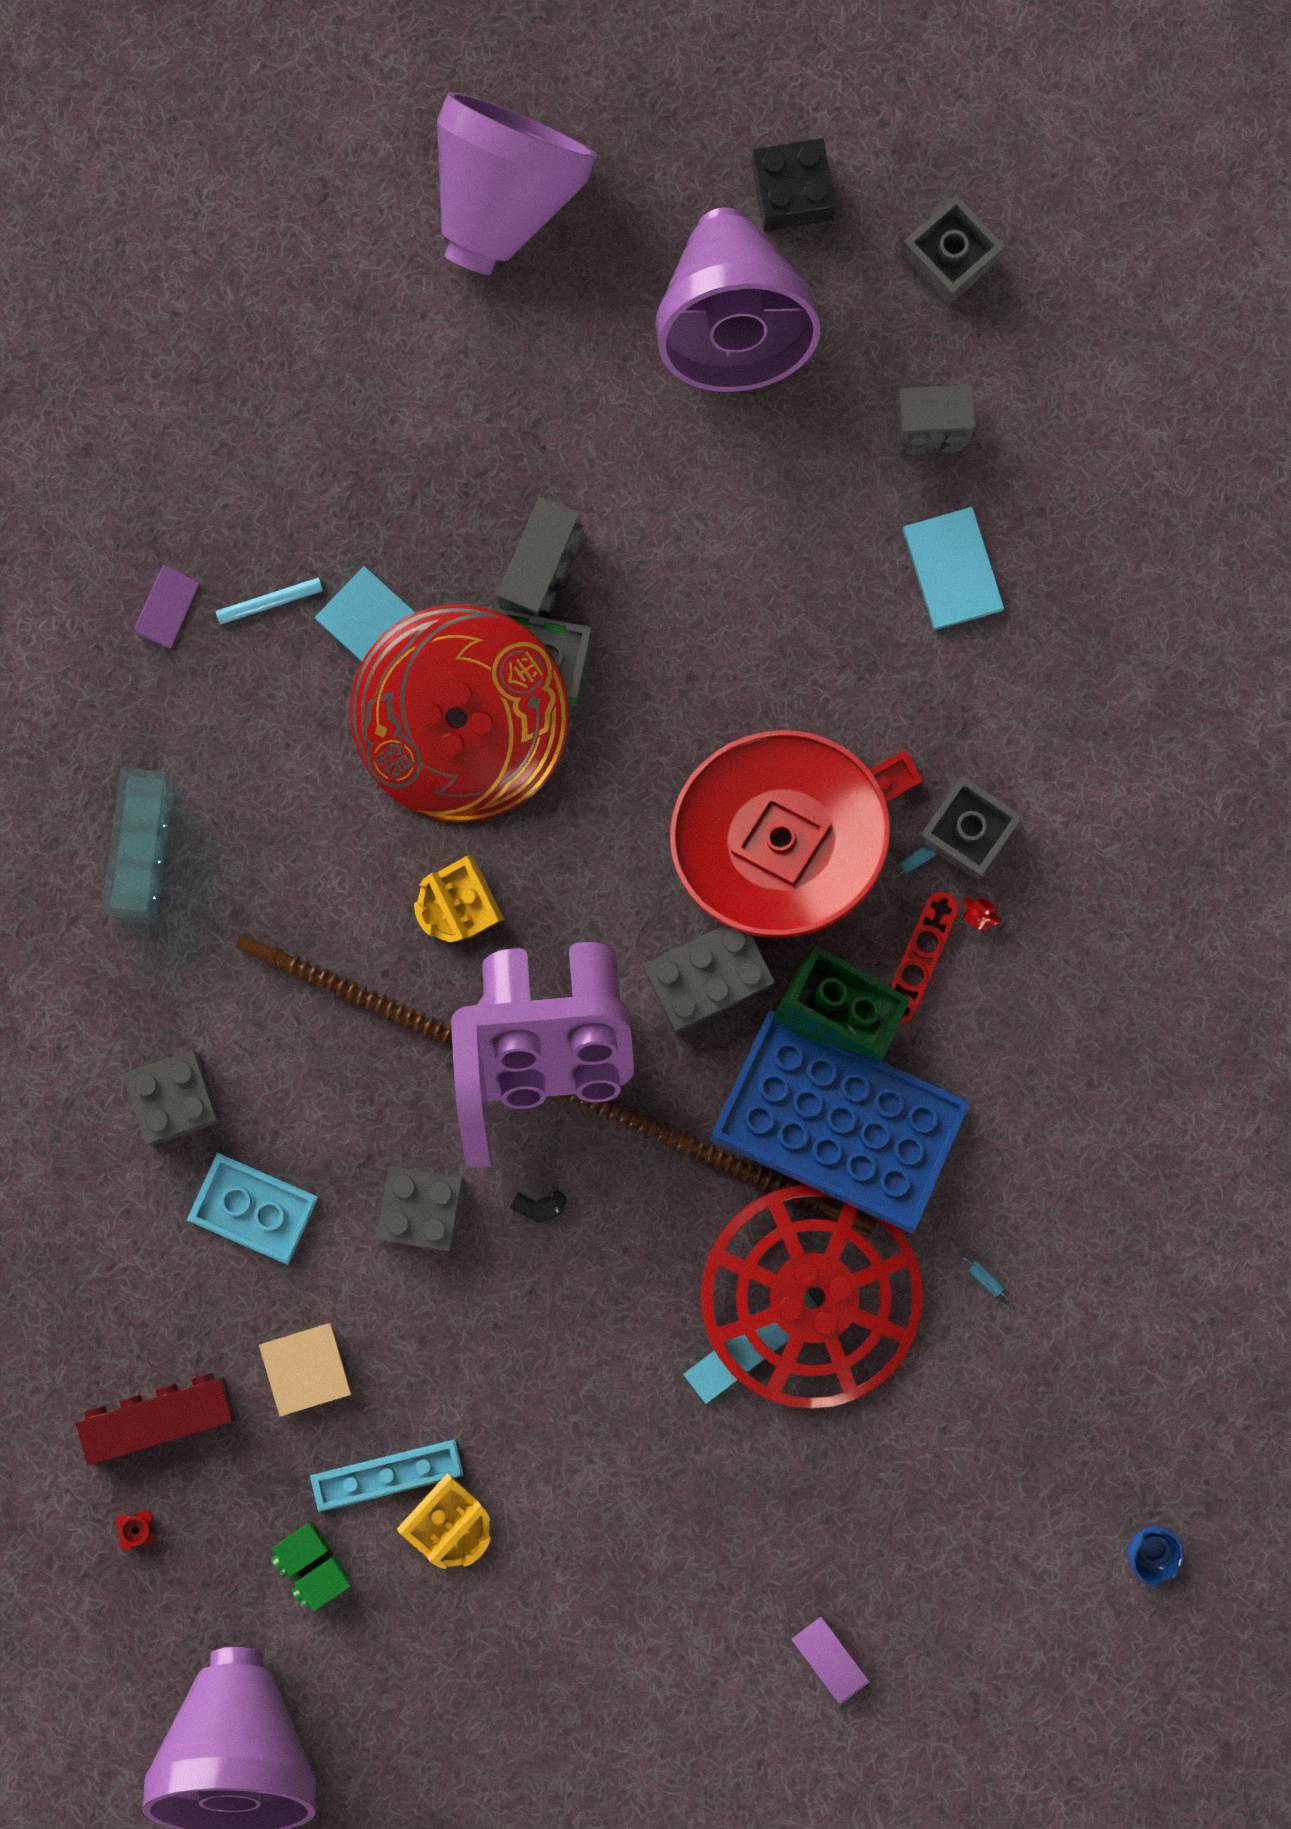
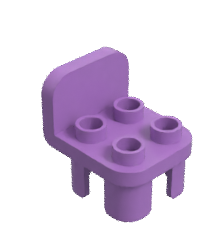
[451,942,634,1169]

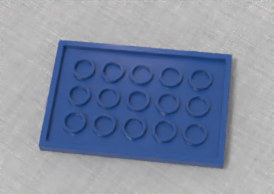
[709,1009,970,1234]

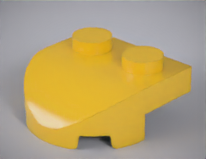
[414,855,505,942]
[397,1473,490,1569]

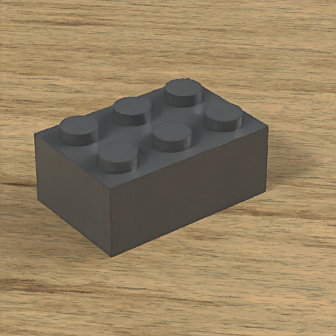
[497,496,585,619]
[643,925,775,1034]

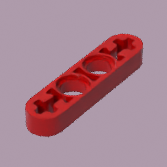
[890,892,958,1026]

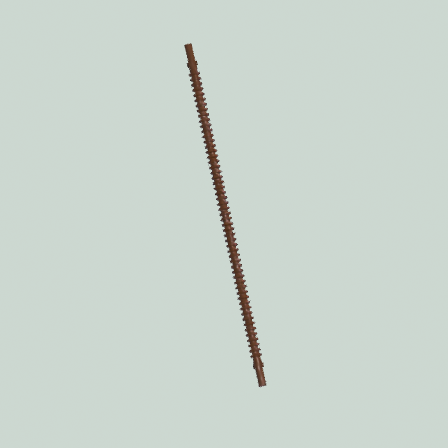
[235,934,876,1235]

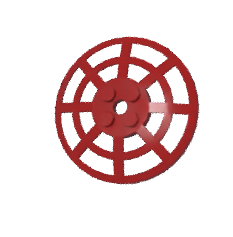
[700,1185,923,1409]

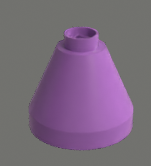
[437,92,598,275]
[656,208,820,392]
[142,1647,317,1829]

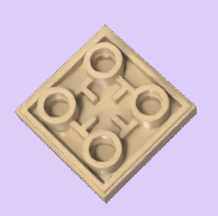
[259,1323,352,1417]

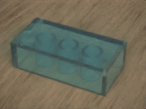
[102,767,175,926]

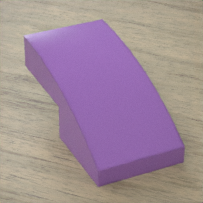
[791,1617,870,1705]

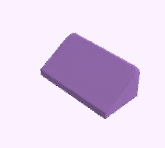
[134,565,200,649]

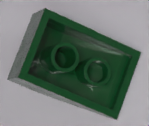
[773,944,910,1060]

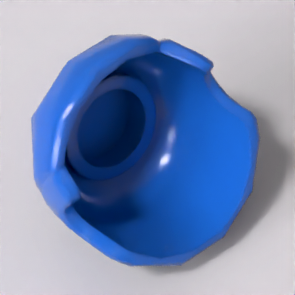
[1127,1525,1184,1587]

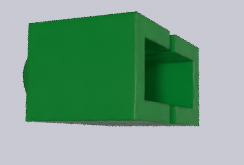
[271,1521,353,1612]

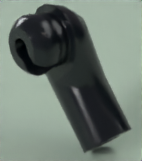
[510,1190,567,1223]

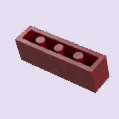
[75,1373,236,1466]

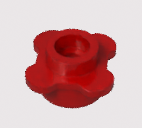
[963,897,1002,930]
[116,1510,156,1551]

